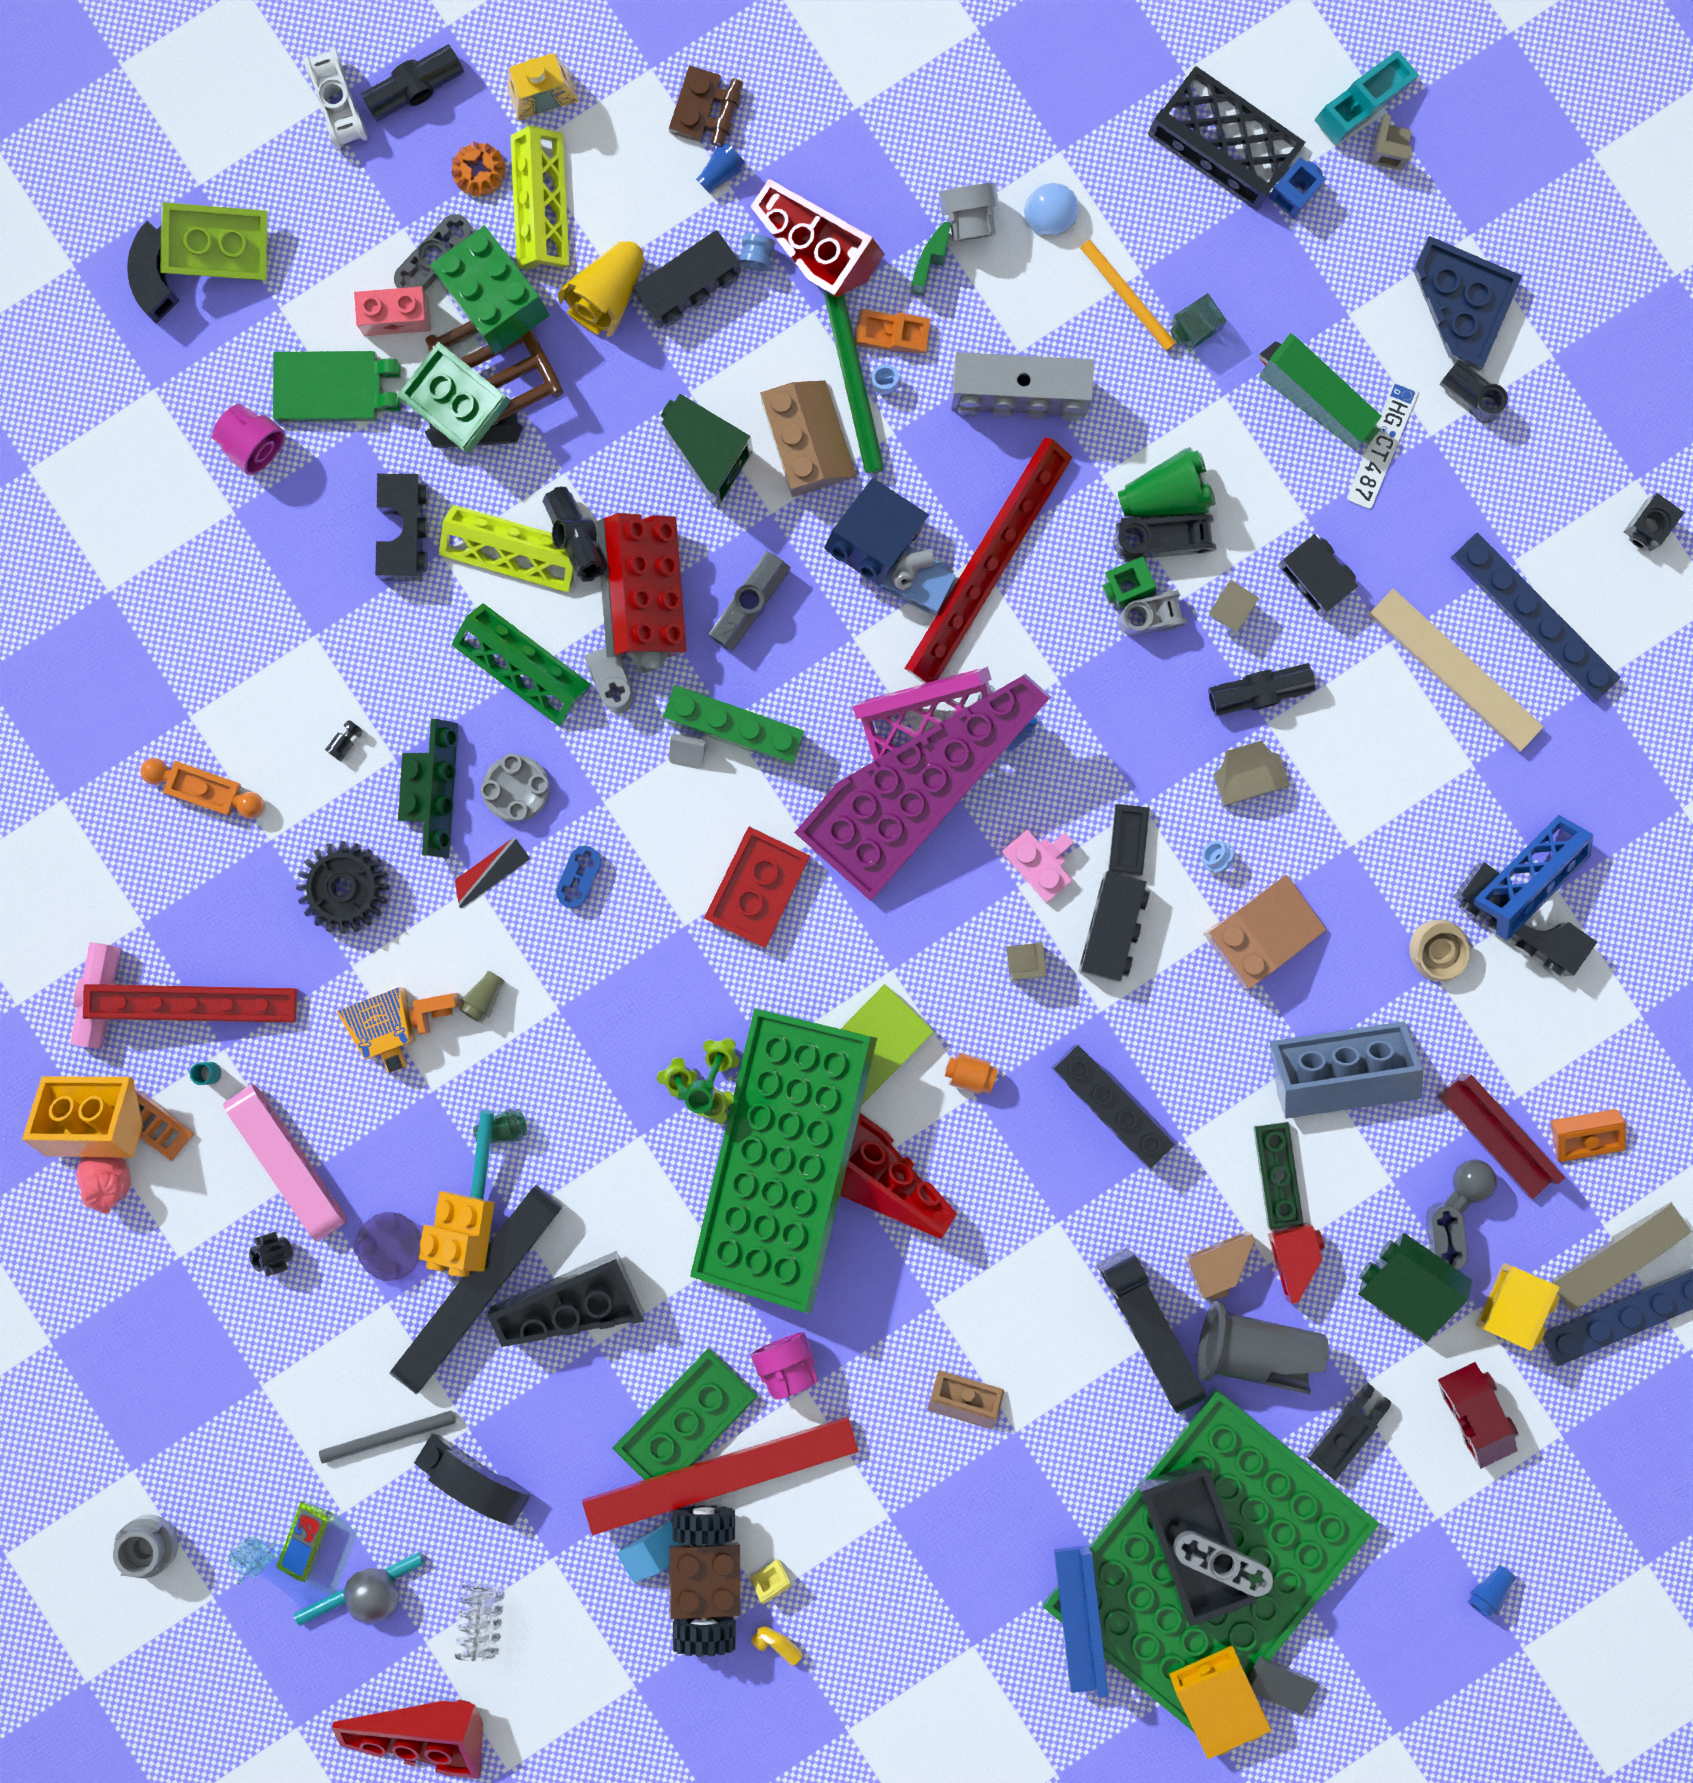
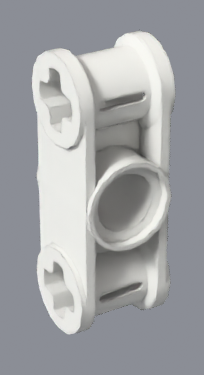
[302,46,369,150]

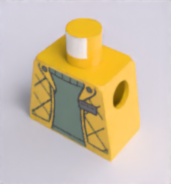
[507,53,578,120]

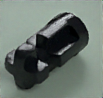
[324,720,363,762]

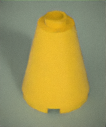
[557,241,645,337]

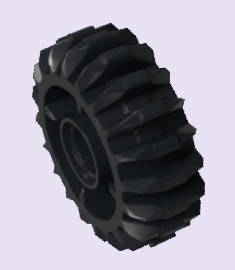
[296,841,391,934]

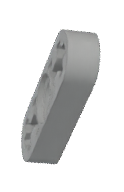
[1173,1531,1273,1597]

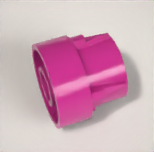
[211,404,285,475]
[750,1332,819,1400]

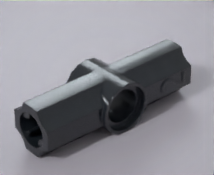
[361,44,464,122]
[542,486,607,582]
[1208,663,1316,717]

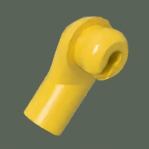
[751,1626,803,1666]

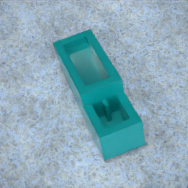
[1314,50,1419,145]

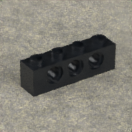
[1051,1044,1175,1169]

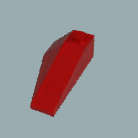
[750,179,885,297]
[840,1113,957,1239]
[331,1700,483,1779]

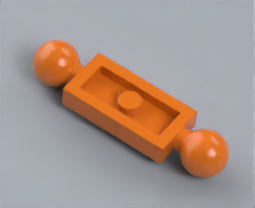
[140,758,264,819]

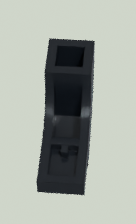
[127,221,180,324]
[414,1433,531,1526]

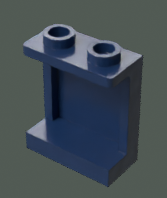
[824,477,929,586]

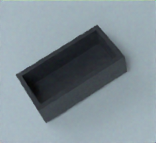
[1137,1460,1257,1627]

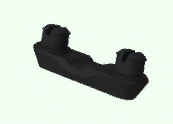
[425,412,523,448]

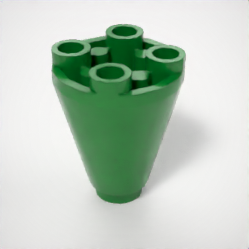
[1118,447,1216,518]

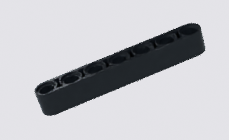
[389,1184,564,1395]

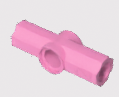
[70,942,121,1049]

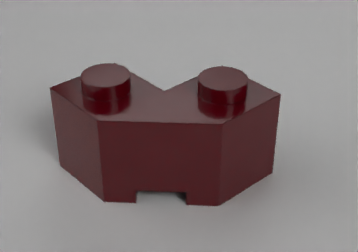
[1438,1362,1519,1469]

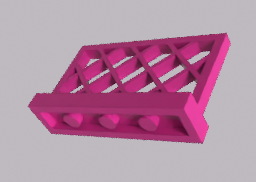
[852,666,1008,761]

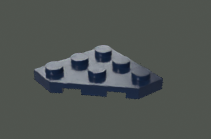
[1413,236,1523,371]

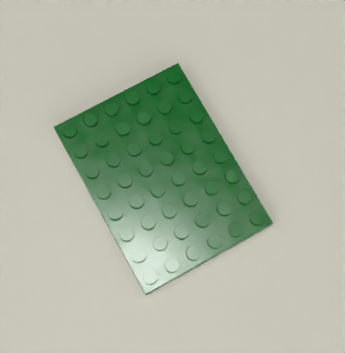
[1042,1389,1380,1733]

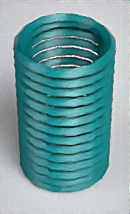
[189,1062,222,1085]

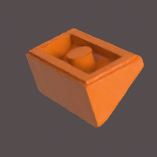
[1551,1109,1626,1162]

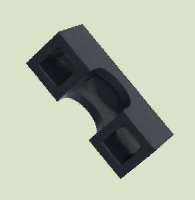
[375,473,429,582]

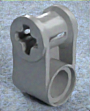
[1118,590,1187,636]
[584,647,634,713]

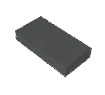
[1248,1656,1319,1715]

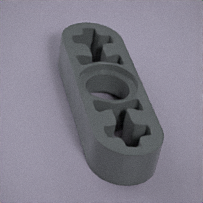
[394,214,473,290]

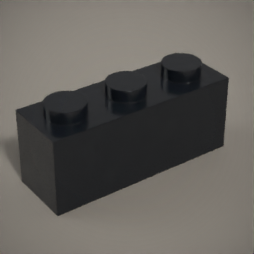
[633,229,741,329]
[1078,871,1150,982]

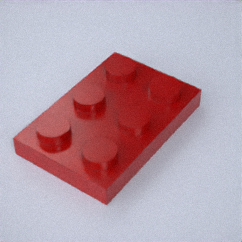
[704,826,810,948]

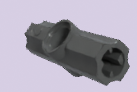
[708,551,791,652]

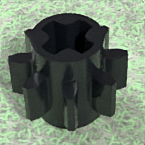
[249,1232,293,1277]

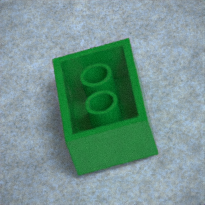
[430,225,550,355]

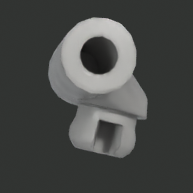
[892,549,936,590]

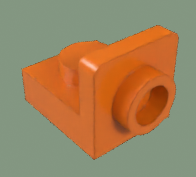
[409,993,460,1035]

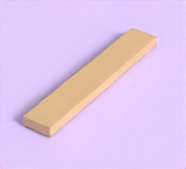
[1368,588,1544,753]

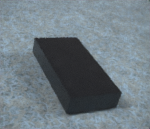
[1108,804,1150,876]

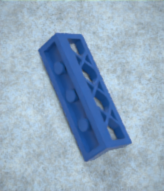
[1474,815,1594,941]
[1054,1545,1109,1698]

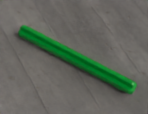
[823,290,884,474]

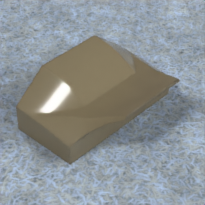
[1213,741,1290,807]

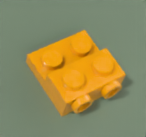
[418,1191,495,1277]

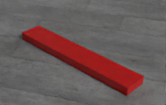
[83,984,297,1023]

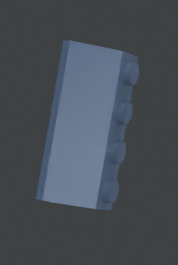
[1270,1021,1423,1119]

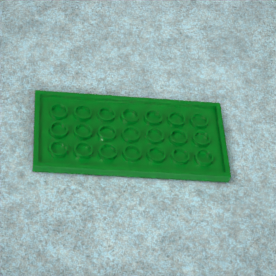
[690,1008,877,1313]

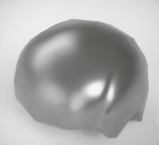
[343,1568,400,1625]

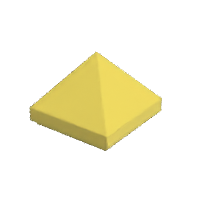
[749,1559,792,1605]

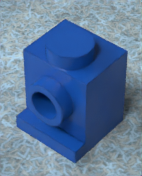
[1269,157,1326,219]

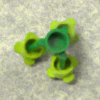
[656,1038,740,1124]

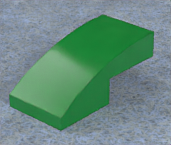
[911,222,951,296]

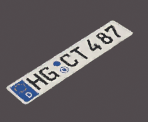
[1347,381,1419,509]

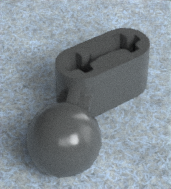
[1426,1159,1497,1270]

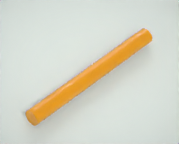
[1080,239,1176,352]

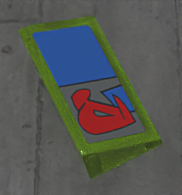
[276,1501,333,1583]

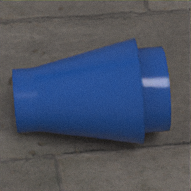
[696,142,746,194]
[1468,1565,1516,1620]

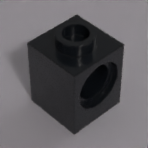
[1623,493,1685,551]

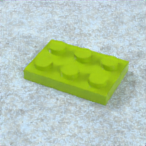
[161,202,268,280]

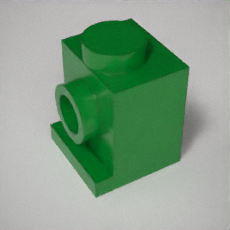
[1102,556,1156,610]

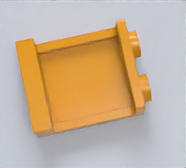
[1169,1645,1272,1759]

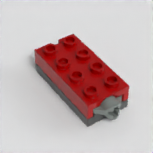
[596,513,687,673]

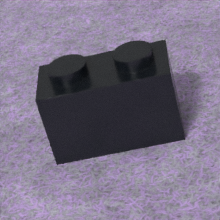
[1277,533,1358,617]

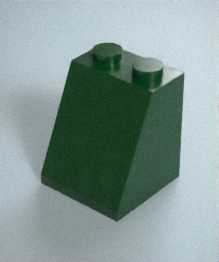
[661,394,753,508]

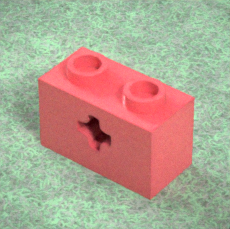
[354,286,431,336]

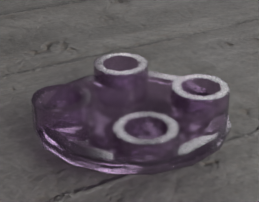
[353,1211,421,1282]

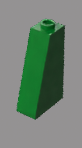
[1259,333,1382,450]

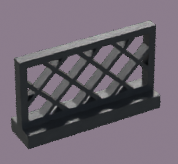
[1147,65,1306,211]

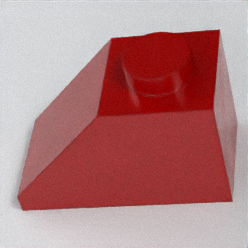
[1268,1223,1325,1304]

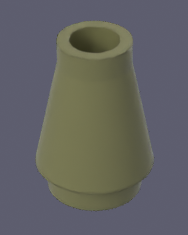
[459,970,505,1024]

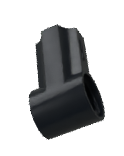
[1439,360,1508,423]

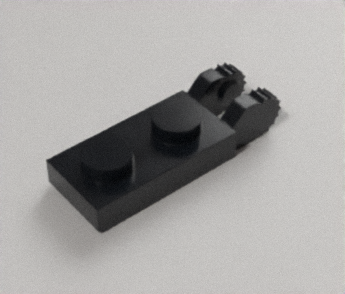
[1306,1383,1391,1480]

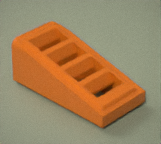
[136,1091,194,1161]

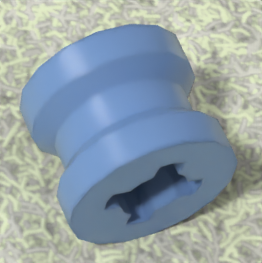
[738,233,776,271]

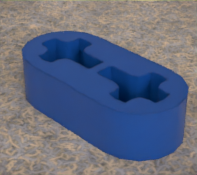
[556,845,602,908]

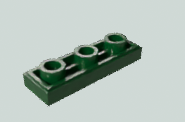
[1253,1122,1304,1229]

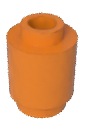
[944,1052,998,1095]

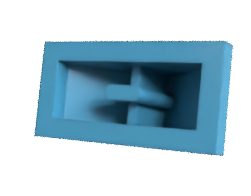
[616,1519,685,1583]

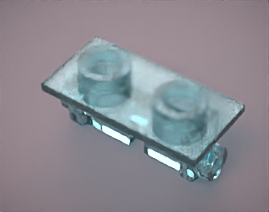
[228,1536,278,1585]

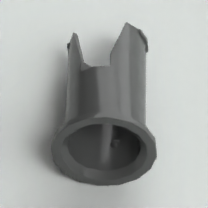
[1197,1301,1329,1394]

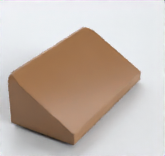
[927,1370,1004,1429]

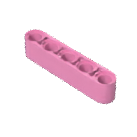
[223,1083,347,1242]

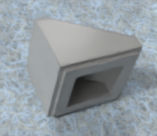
[669,734,707,769]

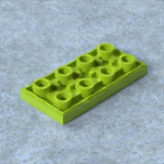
[841,984,934,1106]

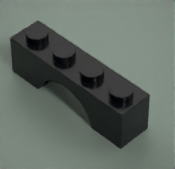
[1453,862,1597,978]

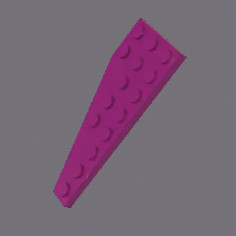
[794,673,1051,901]

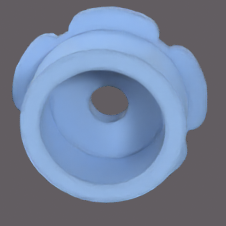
[1202,840,1235,873]

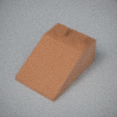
[1203,874,1327,989]

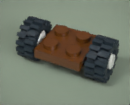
[669,1505,740,1657]

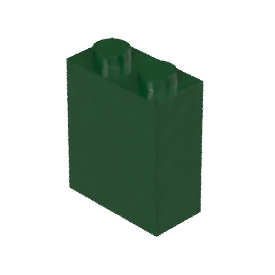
[1358,1232,1473,1342]

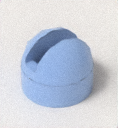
[872,364,899,395]

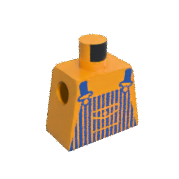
[337,987,415,1073]

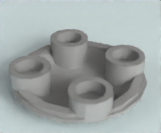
[480,753,549,822]

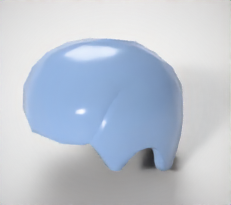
[1024,183,1079,236]

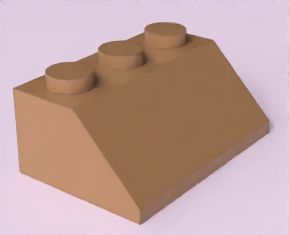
[760,380,856,498]

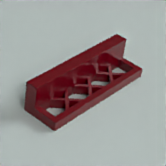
[1437,1073,1566,1199]

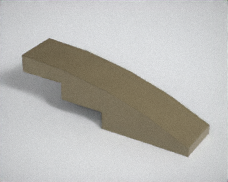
[1552,1202,1692,1312]

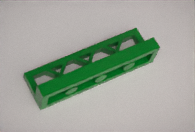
[451,603,591,726]

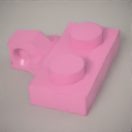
[1001,829,1074,903]

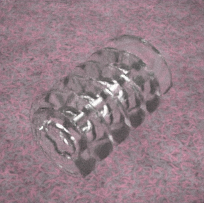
[454,1582,505,1662]

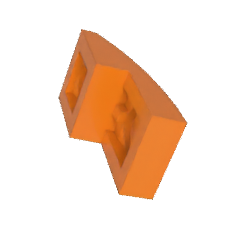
[855,309,931,353]

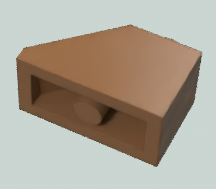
[1184,1231,1255,1301]

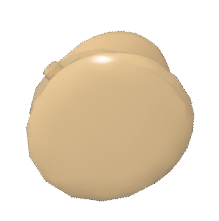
[1409,919,1471,982]

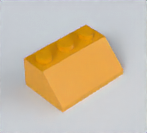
[22,1076,143,1158]

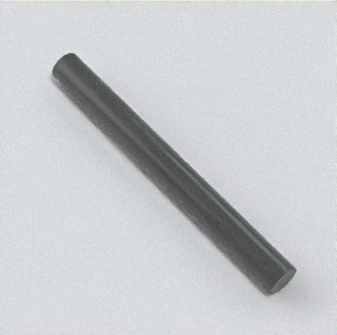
[319,1410,456,1464]

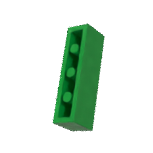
[663,685,805,767]

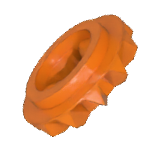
[451,141,506,196]

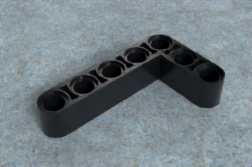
[1096,1248,1207,1414]

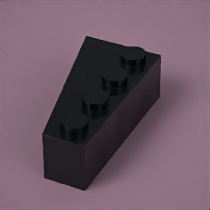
[487,1251,645,1347]

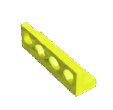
[510,126,570,270]
[438,505,574,593]

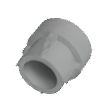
[939,183,999,242]
[113,1514,179,1578]

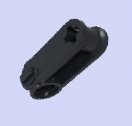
[1113,514,1217,563]

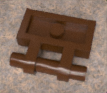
[669,65,744,147]

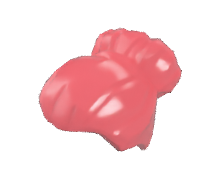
[76,1157,131,1214]

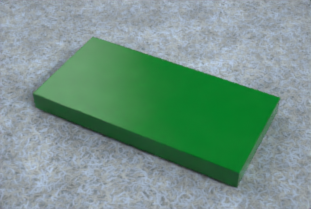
[612,1347,758,1480]

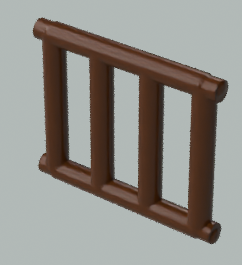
[425,322,564,424]

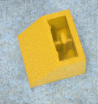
[1476,1263,1560,1352]

